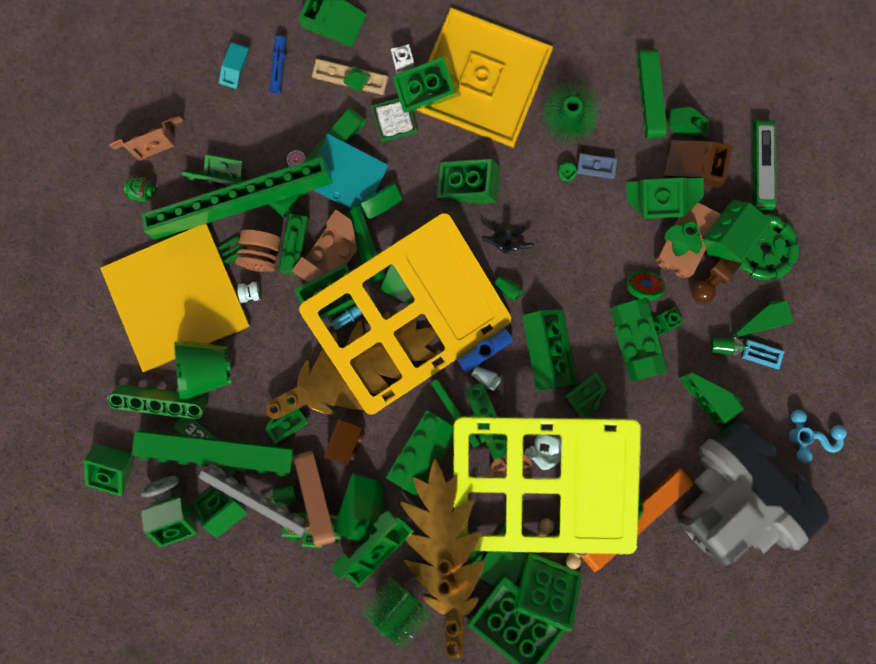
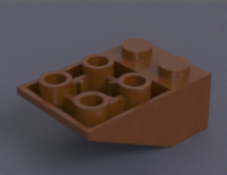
[664,140,732,188]

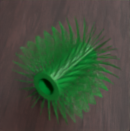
[542,79,600,148]
[361,577,432,651]

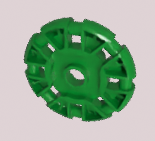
[739,214,800,281]

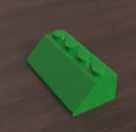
[522,310,577,391]
[386,410,454,497]

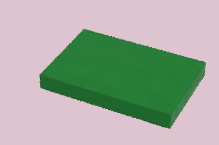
[480,523,534,587]

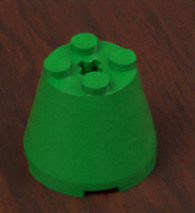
[174,340,231,400]

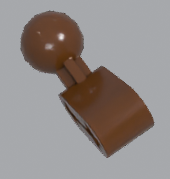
[691,258,742,304]

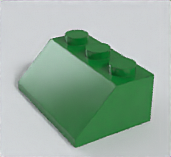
[703,200,771,263]
[294,263,356,322]

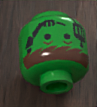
[124,176,155,202]

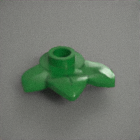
[664,221,702,256]

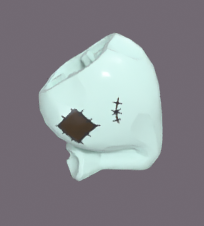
[524,429,562,470]

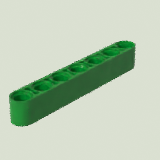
[269,108,366,218]

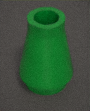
[495,275,524,301]

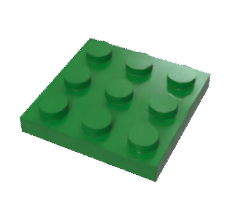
[514,552,583,632]

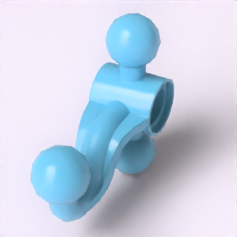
[789,409,847,464]

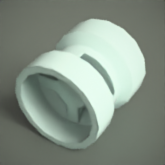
[237,281,261,303]

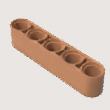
[294,450,335,547]

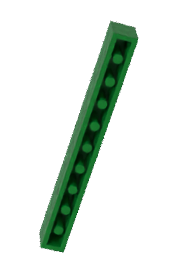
[141,157,333,240]

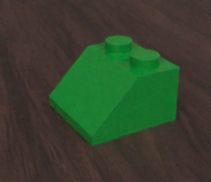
[84,443,133,497]
[192,486,248,538]

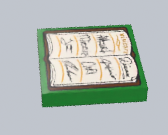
[371,98,417,142]

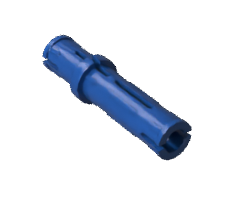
[269,36,287,94]

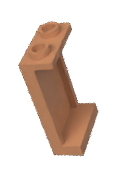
[655,203,721,278]

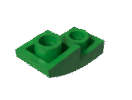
[359,183,403,219]
[653,307,684,337]

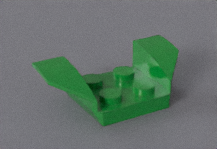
[626,178,704,219]

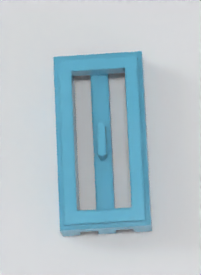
[741,339,784,370]

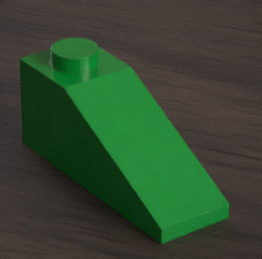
[732,299,794,338]

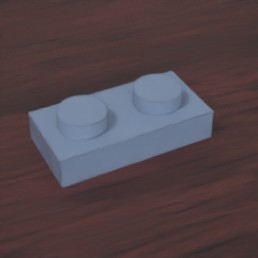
[577,154,617,179]

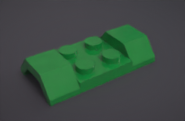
[610,298,668,382]

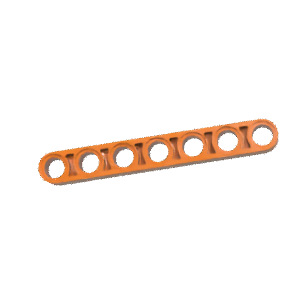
[581,467,694,572]

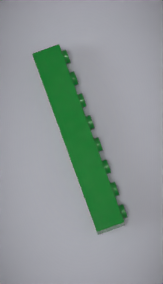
[132,430,295,476]

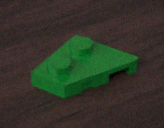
[564,372,607,419]
[265,397,309,445]

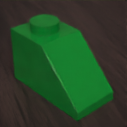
[668,107,710,138]

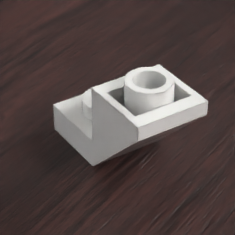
[391,45,414,75]

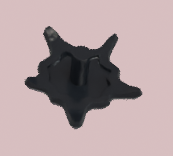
[482,222,534,253]

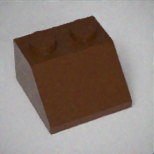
[324,419,365,465]

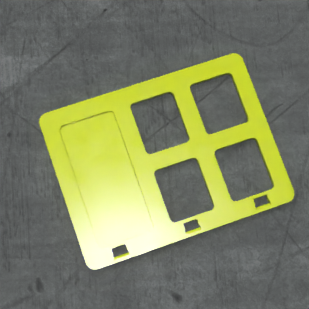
[454,417,641,554]

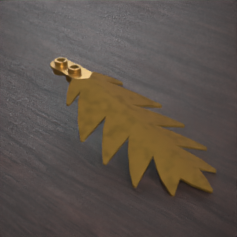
[266,312,437,419]
[400,460,485,659]

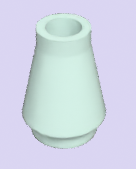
[471,366,501,391]

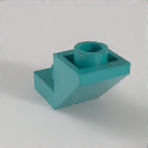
[219,42,250,89]

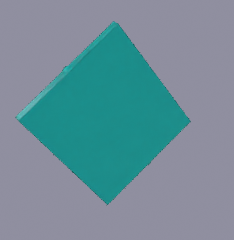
[313,134,388,216]

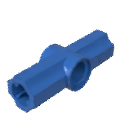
[456,328,513,373]

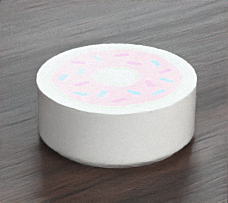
[287,151,306,167]

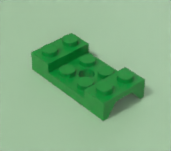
[331,510,414,587]

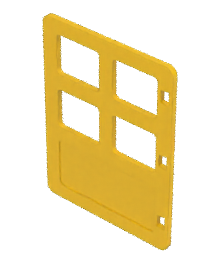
[299,214,511,415]

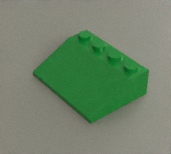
[466,577,566,664]

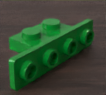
[182,153,247,187]
[465,383,507,460]

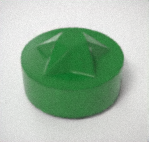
[557,162,577,181]

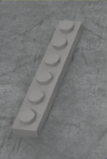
[198,467,310,536]

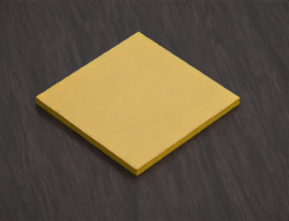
[417,8,553,147]
[100,223,250,373]

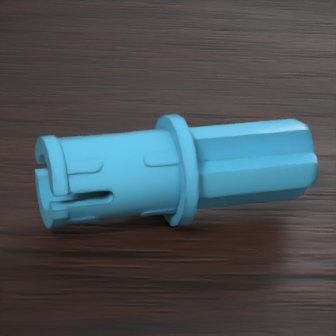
[331,305,363,330]

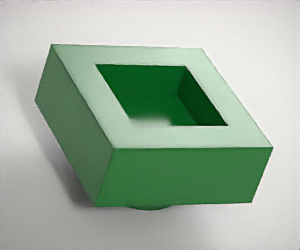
[344,66,370,93]

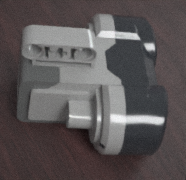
[677,420,829,566]

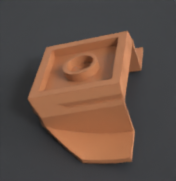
[109,116,184,161]
[292,210,357,282]

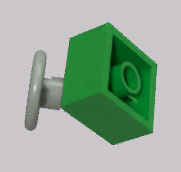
[140,476,198,547]

